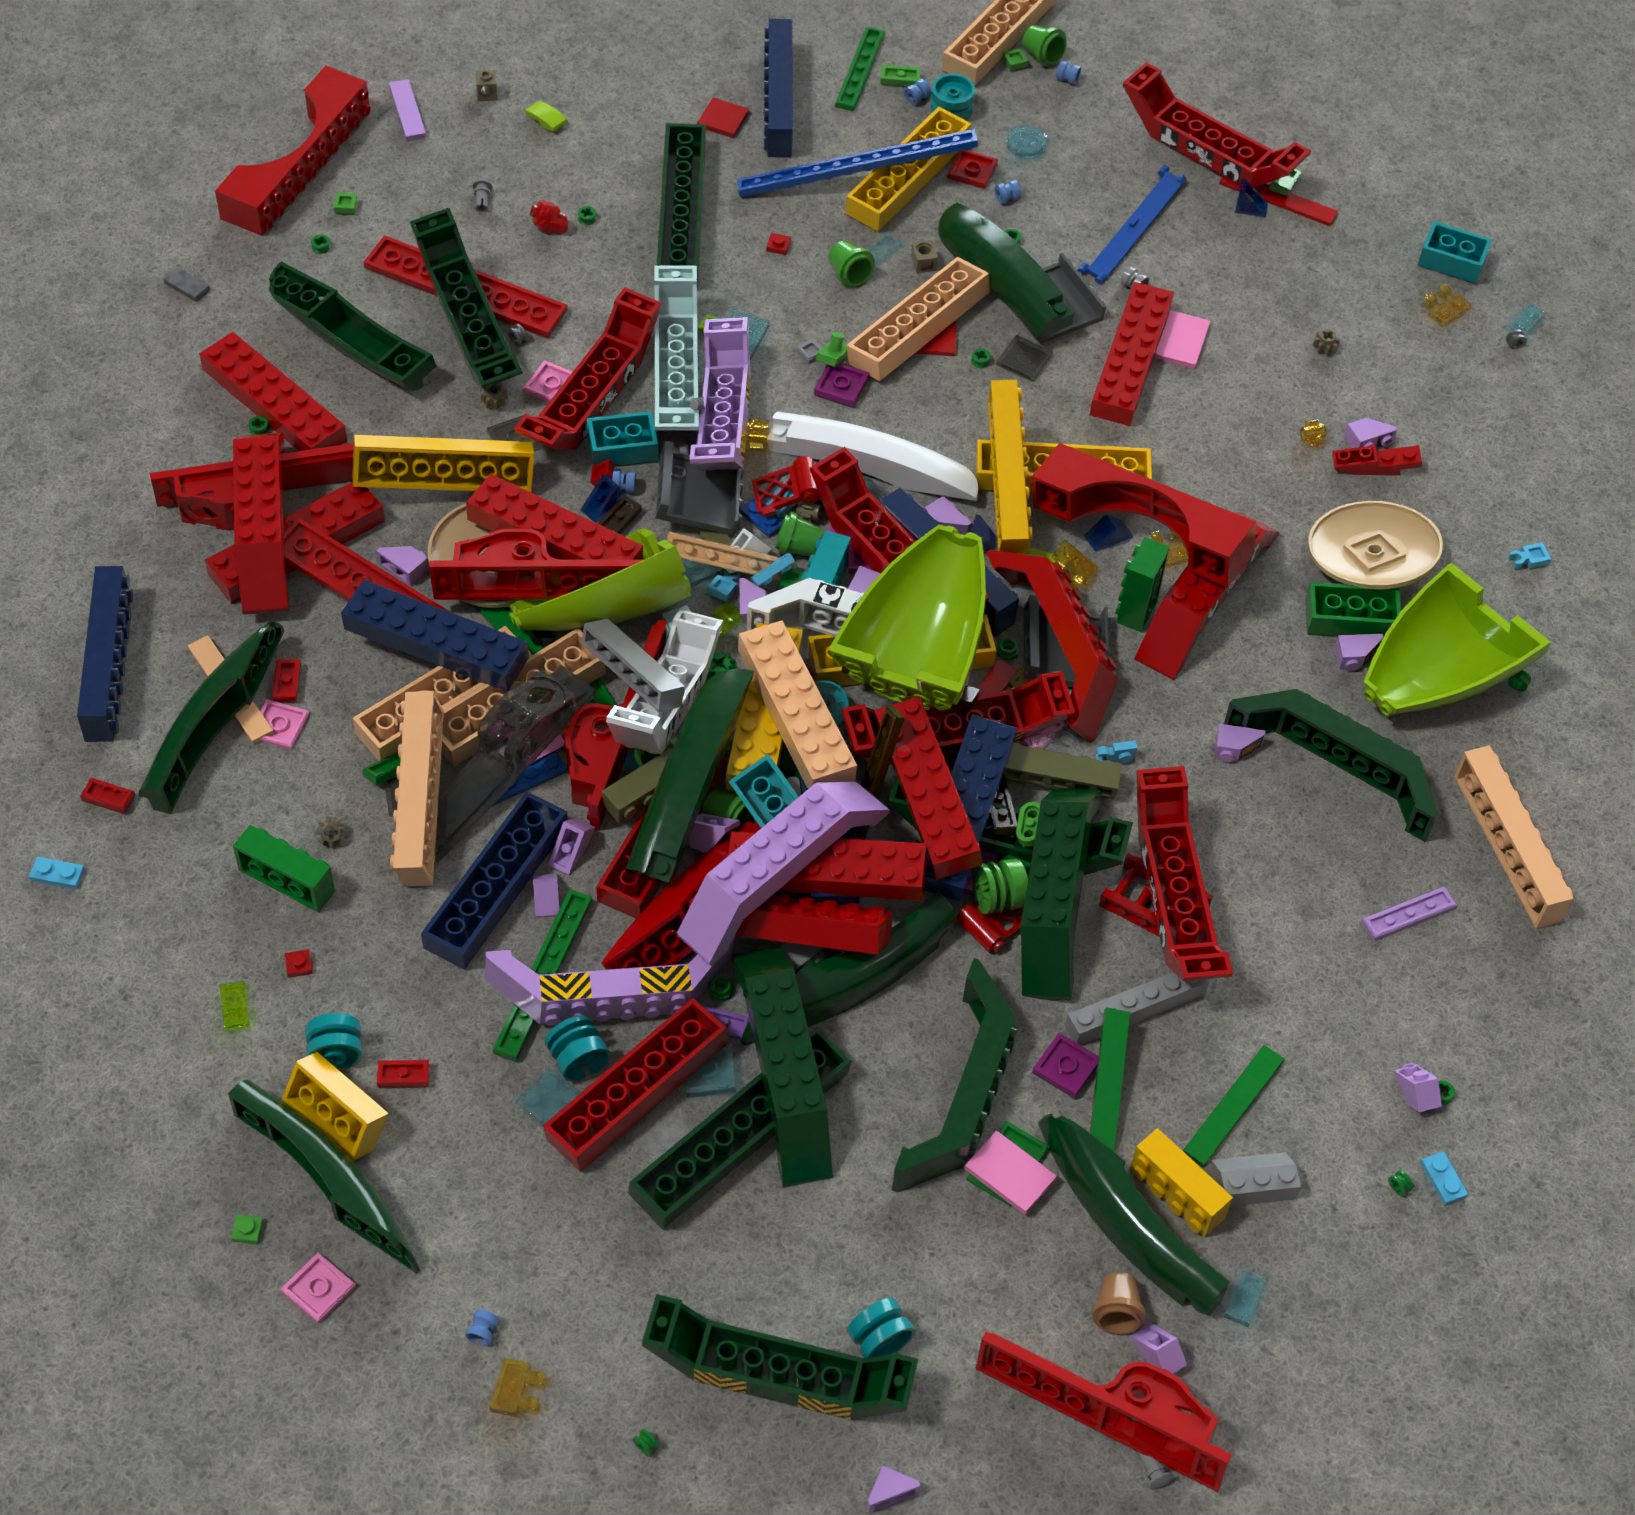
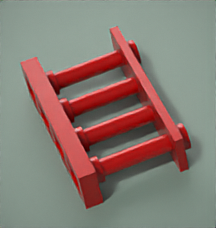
[1099,853,1213,937]

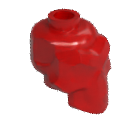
[530,200,568,235]

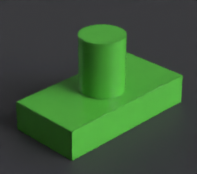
[816,332,848,367]

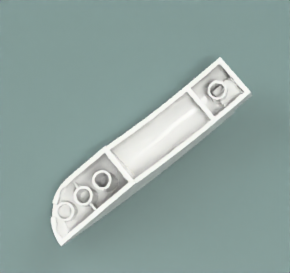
[766,411,979,501]

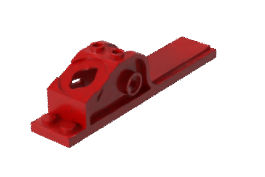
[150,443,354,531]
[429,529,645,600]
[562,620,667,831]
[975,1331,1232,1493]

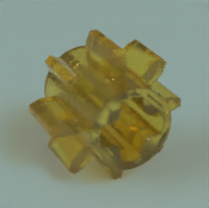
[1300,419,1327,446]

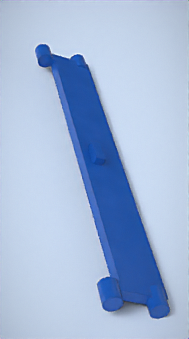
[1077,165,1186,284]

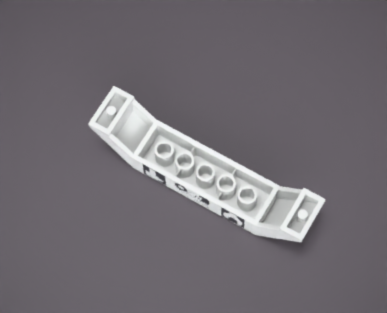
[747,578,970,686]
[606,609,723,755]

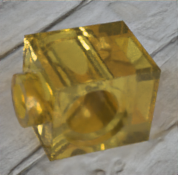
[745,418,769,452]

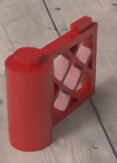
[751,456,820,517]
[957,903,1024,953]

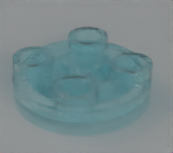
[1006,125,1047,159]

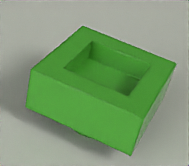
[1003,48,1028,71]
[334,193,357,214]
[231,1214,263,1244]

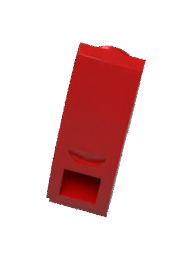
[1332,445,1422,476]

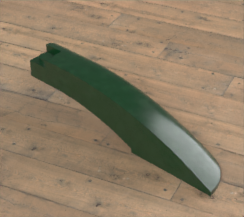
[938,203,1074,340]
[625,669,755,886]

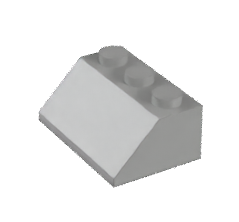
[1211,1152,1301,1206]

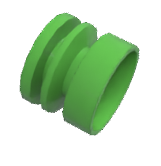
[972,858,1028,914]

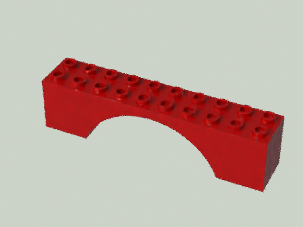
[215,65,371,236]
[1032,443,1256,588]

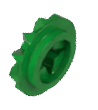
[706,650,737,680]

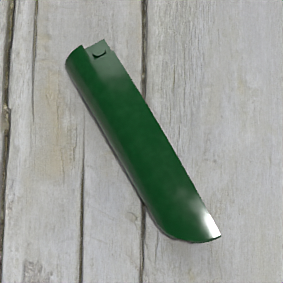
[269,261,436,391]
[138,621,285,814]
[741,891,957,1045]
[228,1079,420,1274]
[1038,1114,1230,1316]

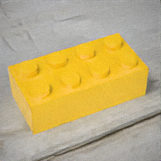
[282,1052,389,1161]
[1130,1128,1233,1238]

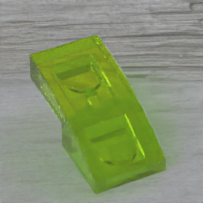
[712,601,742,640]
[219,981,250,1031]

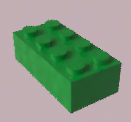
[1115,537,1170,633]
[1305,582,1401,637]
[233,825,335,912]

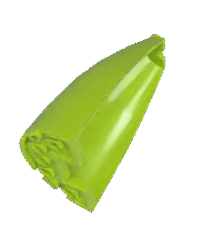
[829,524,986,711]
[509,527,691,631]
[1363,563,1551,717]

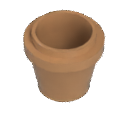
[1092,1273,1145,1335]

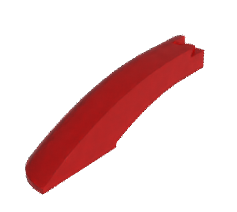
[601,821,761,970]

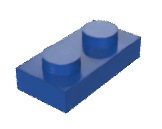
[740,498,783,538]

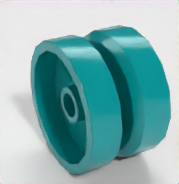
[930,73,975,121]
[305,1013,363,1069]
[847,1298,916,1358]

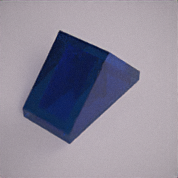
[1235,178,1268,217]
[581,474,620,523]
[970,514,996,554]
[1084,514,1133,552]

